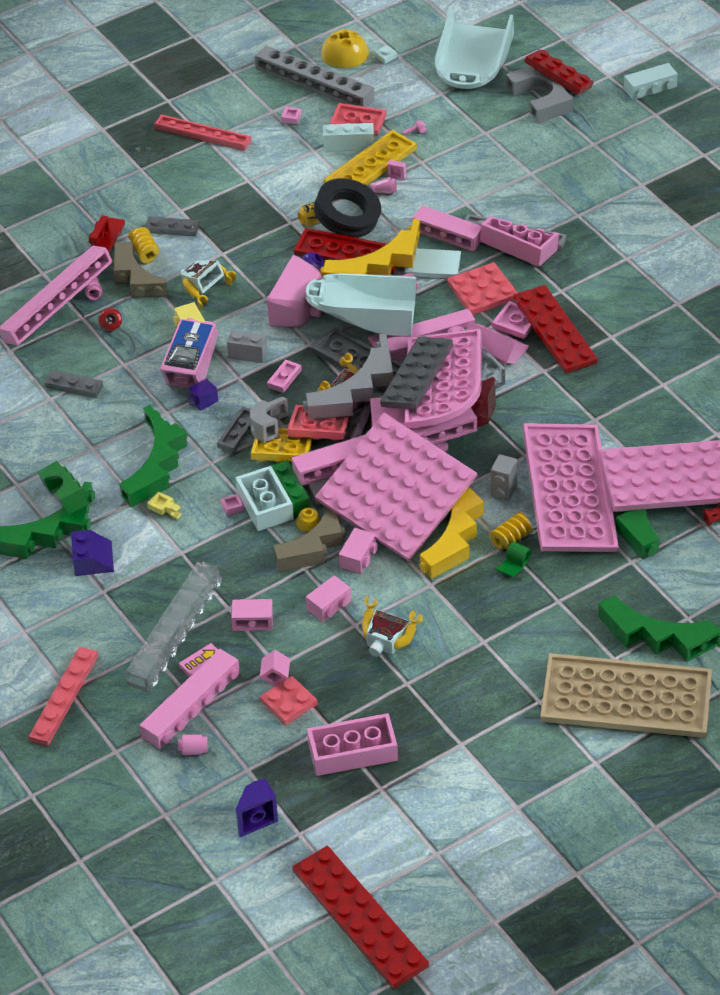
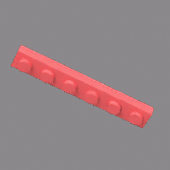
[29,646,98,746]

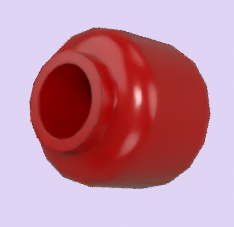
[98,308,122,332]

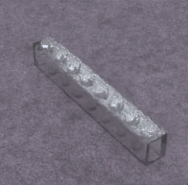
[125,560,222,692]

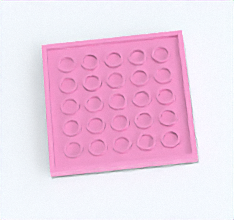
[315,413,477,562]

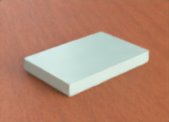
[405,249,461,279]

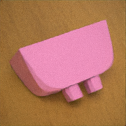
[267,255,323,327]

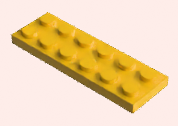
[323,130,417,186]

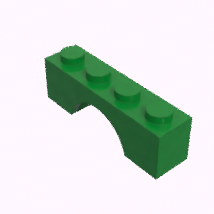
[37,461,89,515]

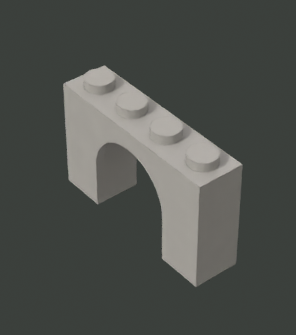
[506,66,574,124]

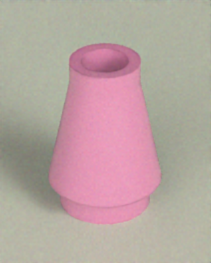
[371,177,397,194]
[85,277,103,300]

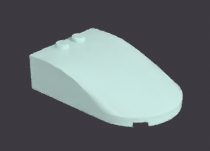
[435,7,514,89]
[306,273,416,336]

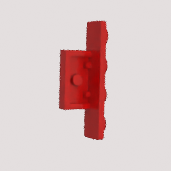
[88,215,125,254]

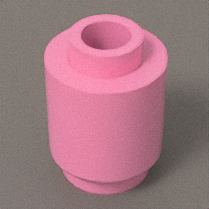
[178,734,208,755]

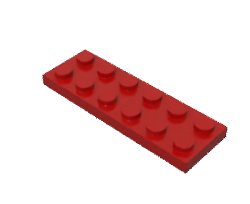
[294,228,397,275]
[513,285,598,374]

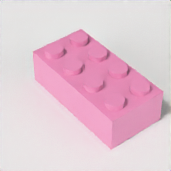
[307,713,398,776]

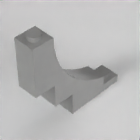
[303,334,393,420]

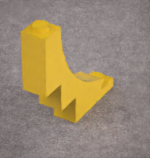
[320,219,420,278]
[419,487,484,579]

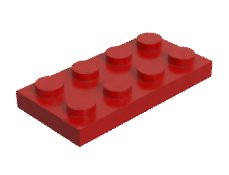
[524,49,594,95]

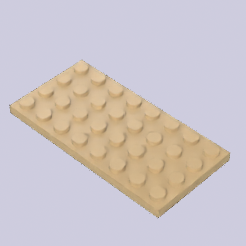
[540,653,712,738]

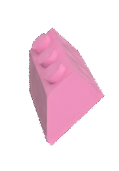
[466,321,529,365]

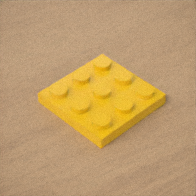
[251,428,313,463]

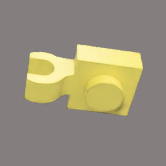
[147,492,182,520]

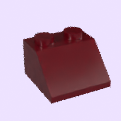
[471,377,496,428]

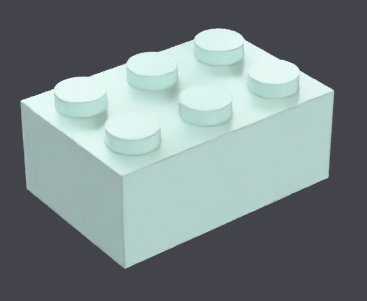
[235,466,294,531]

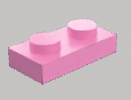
[267,359,302,393]

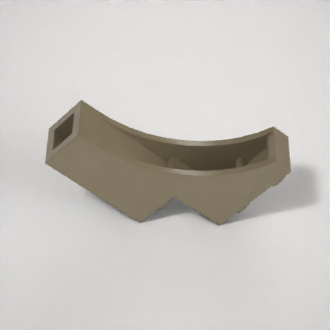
[113,242,167,297]
[274,507,346,572]

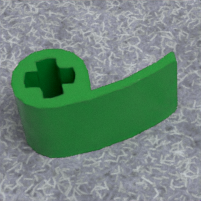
[496,541,532,577]

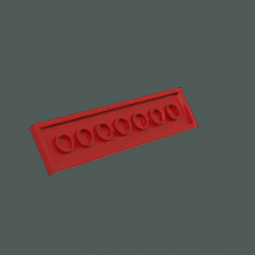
[292,845,429,989]

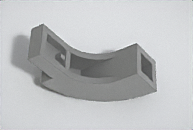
[250,397,288,443]

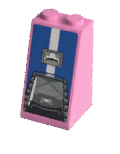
[160,318,219,388]

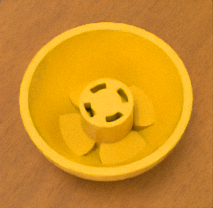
[321,29,369,69]

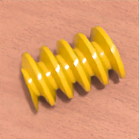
[128,227,159,264]
[489,512,533,550]

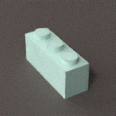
[624,63,678,100]
[323,123,374,151]

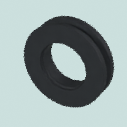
[314,178,381,237]

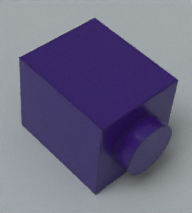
[188,378,218,411]

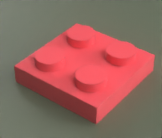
[260,676,318,726]

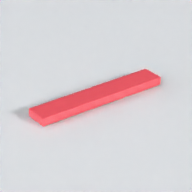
[154,114,252,151]

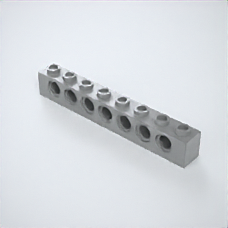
[255,45,375,107]

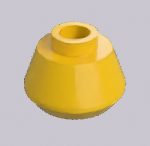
[296,508,322,533]

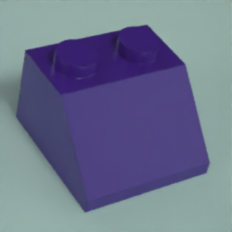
[71,530,114,576]
[235,778,278,838]

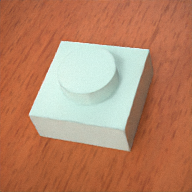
[374,45,397,64]

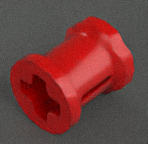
[702,504,720,526]

